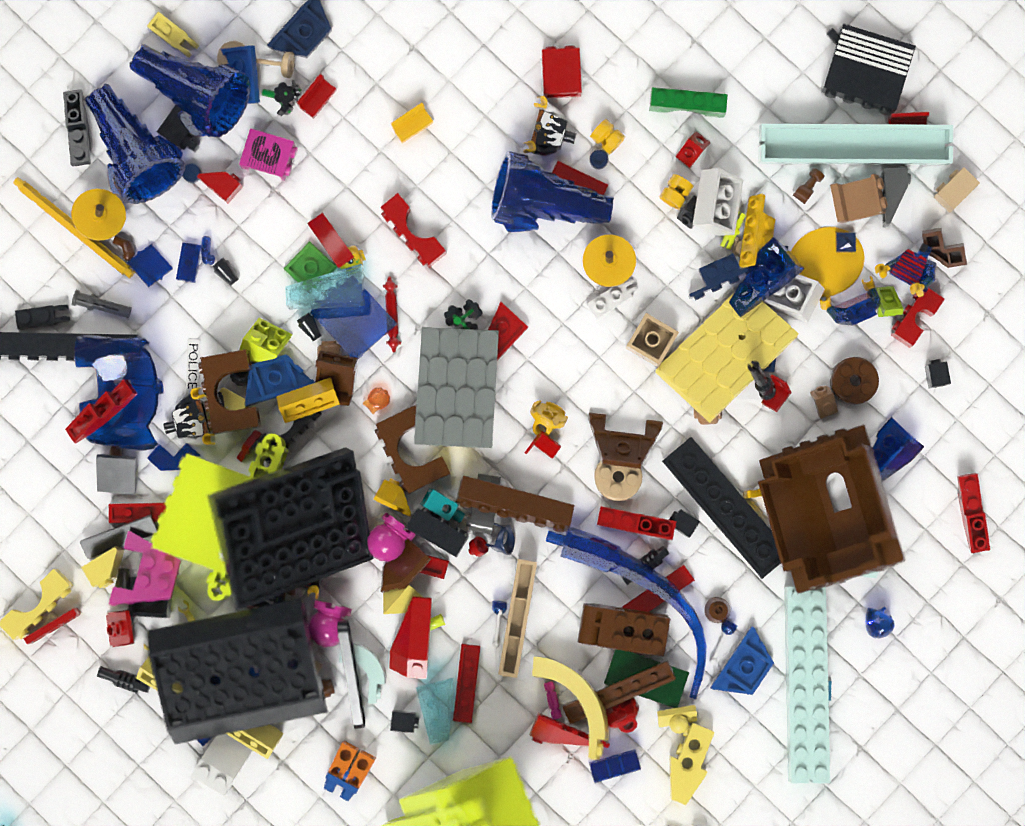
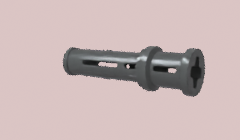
[72,289,132,319]

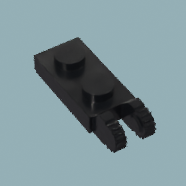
[15,304,70,330]

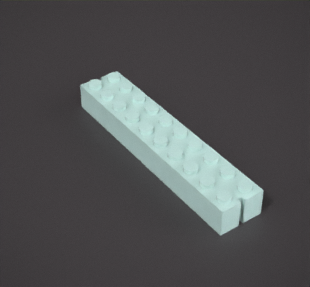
[758,124,953,165]
[784,587,830,784]

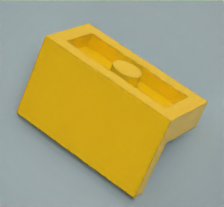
[390,103,434,144]

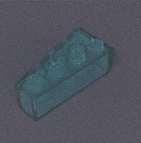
[285,264,365,310]

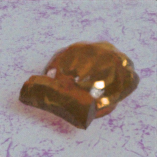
[363,387,390,415]

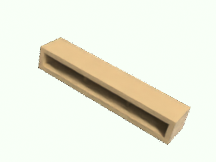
[498,559,537,678]

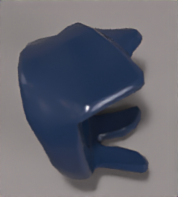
[486,523,515,555]

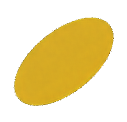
[787,227,865,297]

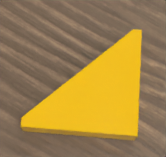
[743,489,762,499]

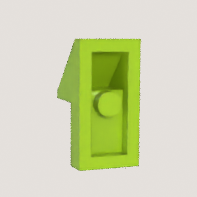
[874,286,904,317]

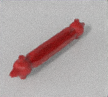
[383,276,401,352]

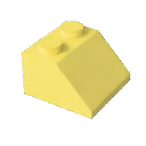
[81,547,124,589]

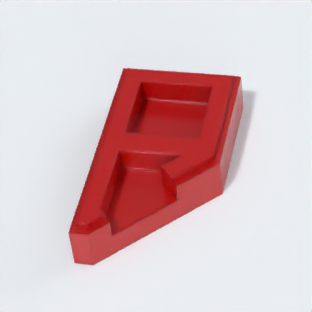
[236,429,263,462]

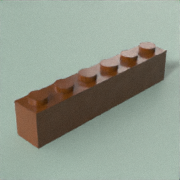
[455,475,575,532]

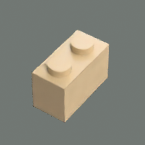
[934,167,980,213]

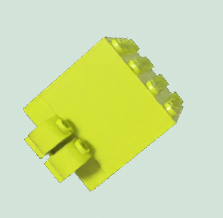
[151,433,289,601]
[381,756,540,826]

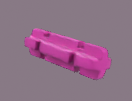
[544,681,562,720]

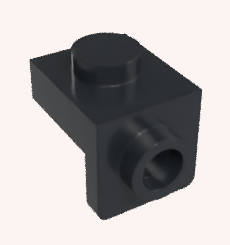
[677,195,697,229]

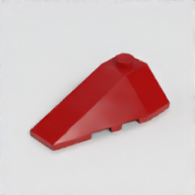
[389,596,432,679]
[529,712,610,748]

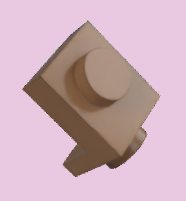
[810,386,838,419]

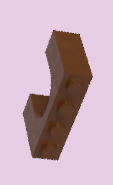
[198,349,262,435]
[374,404,451,494]

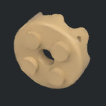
[594,461,643,501]

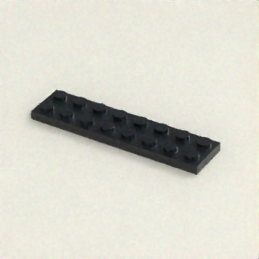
[662,437,781,579]

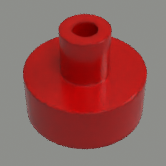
[468,536,488,557]

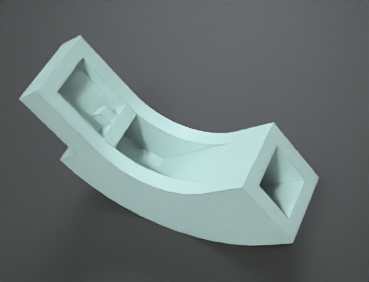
[339,643,386,704]

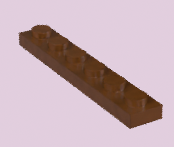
[562,660,676,724]

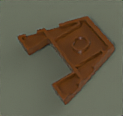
[588,412,663,469]

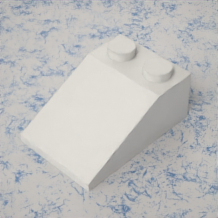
[754,264,825,323]
[191,734,253,797]

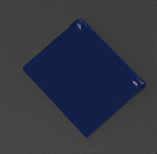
[310,275,397,359]

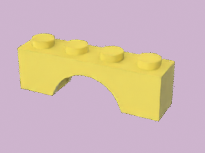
[0,569,73,640]

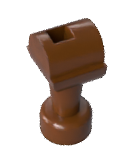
[792,168,825,205]

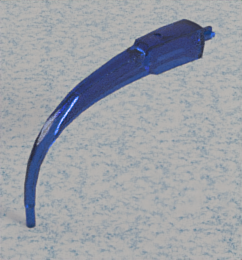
[546,527,707,699]

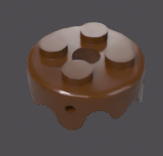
[830,357,879,405]

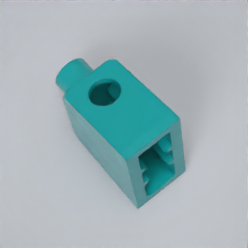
[420,488,465,523]

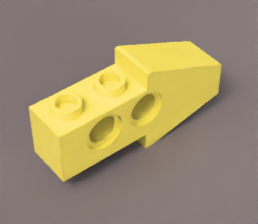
[669,722,715,805]

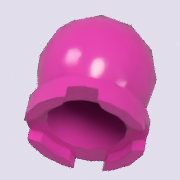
[367,512,416,562]
[309,600,352,647]

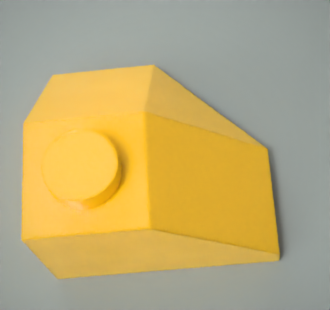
[373,478,412,517]

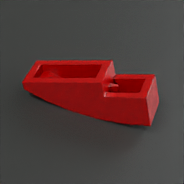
[307,213,354,268]

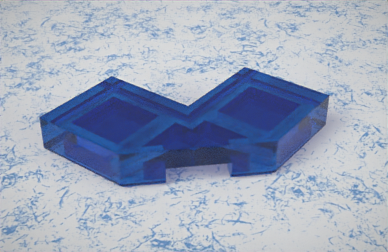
[147,443,202,471]

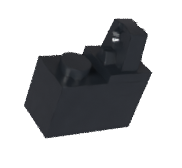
[156,101,200,153]

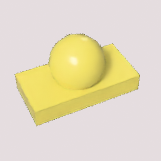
[657,705,697,734]

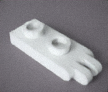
[586,279,638,320]

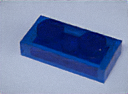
[176,242,202,283]

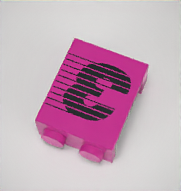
[239,128,298,181]

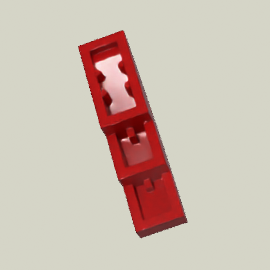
[65,379,137,444]

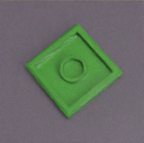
[284,241,338,295]

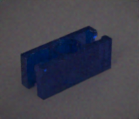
[588,749,641,783]

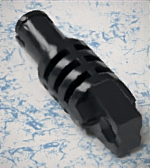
[620,546,670,586]
[96,666,150,693]

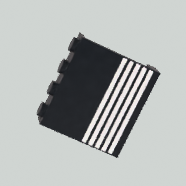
[821,23,916,115]

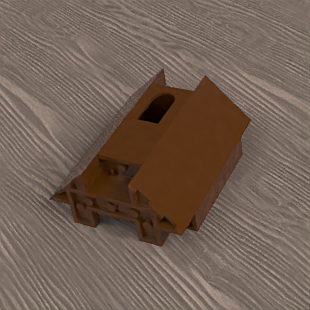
[758,424,906,594]

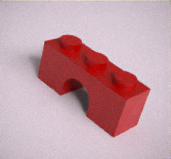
[891,286,945,348]

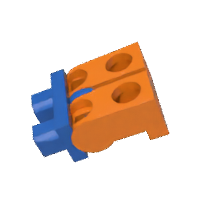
[323,740,377,802]

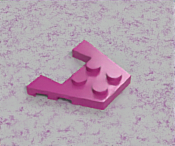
[108,531,181,606]

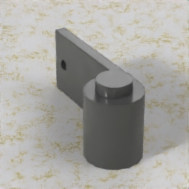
[466,474,501,534]

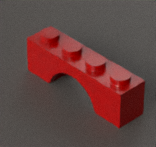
[380,193,447,268]

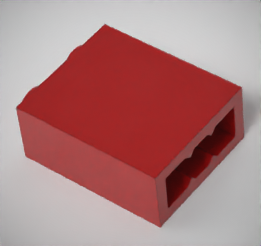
[542,45,582,98]

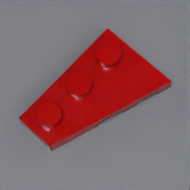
[488,302,529,361]

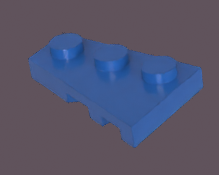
[221,45,260,105]

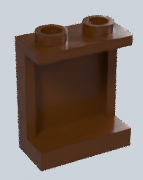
[315,351,358,406]

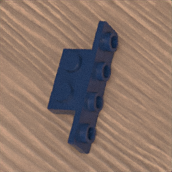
[688,253,760,301]

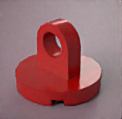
[605,697,639,733]

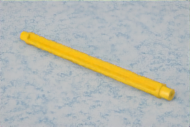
[13,177,135,279]

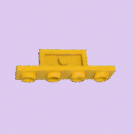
[739,194,776,268]

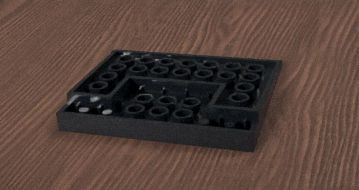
[207,447,374,611]

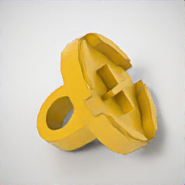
[530,400,568,436]

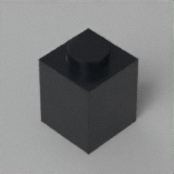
[924,359,951,389]
[669,509,700,538]
[390,710,419,733]

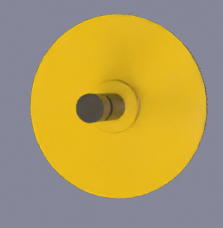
[71,189,126,241]
[582,234,636,287]

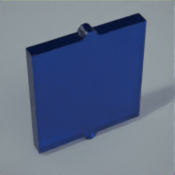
[127,244,173,288]

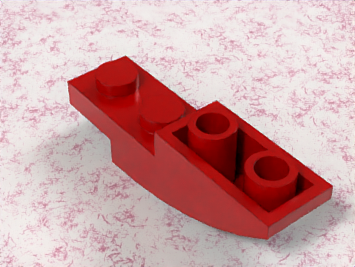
[957,473,990,554]
[597,506,676,541]

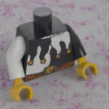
[523,96,577,157]
[163,387,216,447]

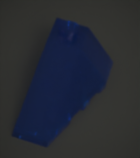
[729,237,805,317]
[872,417,925,482]

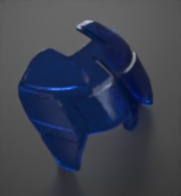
[74,335,164,451]

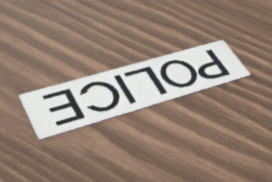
[186,339,200,394]

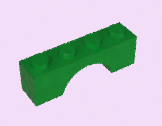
[649,87,728,118]

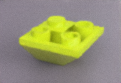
[239,318,293,363]

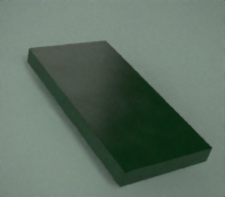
[604,649,690,708]

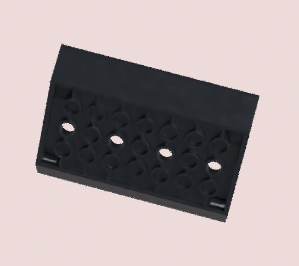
[148,598,328,744]

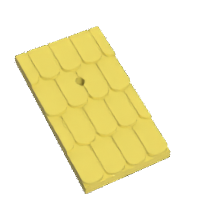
[655,284,799,423]

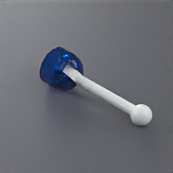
[492,601,508,648]
[709,620,738,665]

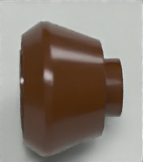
[704,597,731,623]

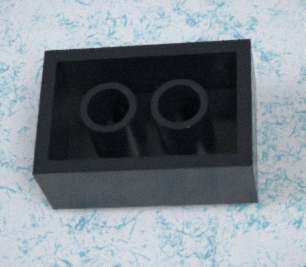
[406,507,469,558]

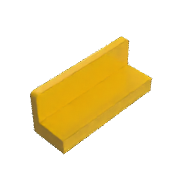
[276,378,340,423]

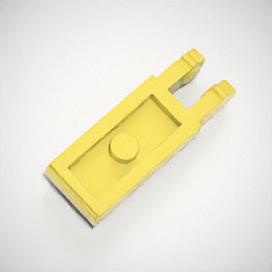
[147,12,199,58]

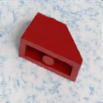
[197,172,243,204]

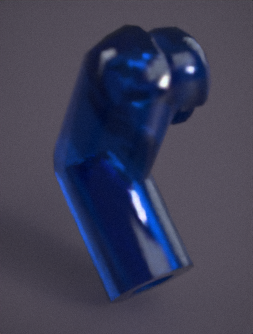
[201,236,215,265]

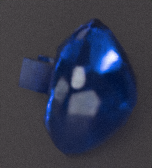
[865,606,895,639]

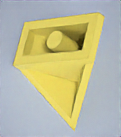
[383,584,423,615]

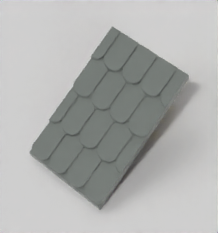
[414,327,499,448]

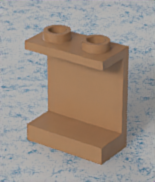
[830,174,888,224]

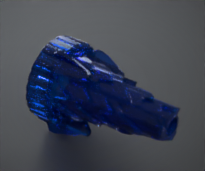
[129,44,251,138]
[85,84,185,204]
[491,151,614,232]

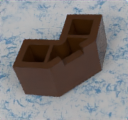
[922,227,967,268]

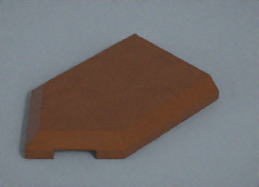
[380,538,431,593]

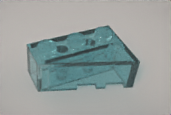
[416,677,454,745]

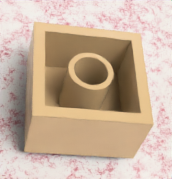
[626,313,679,367]

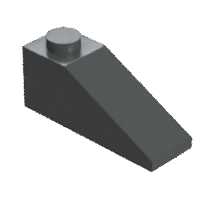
[881,168,911,228]

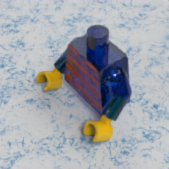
[875,243,936,297]
[819,276,881,326]

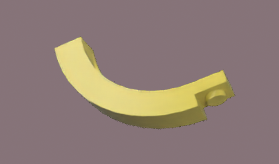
[532,656,609,760]

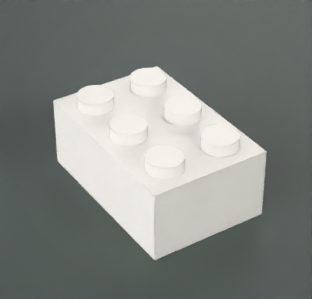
[693,168,744,236]

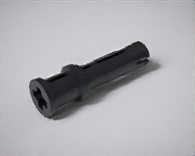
[747,361,776,400]

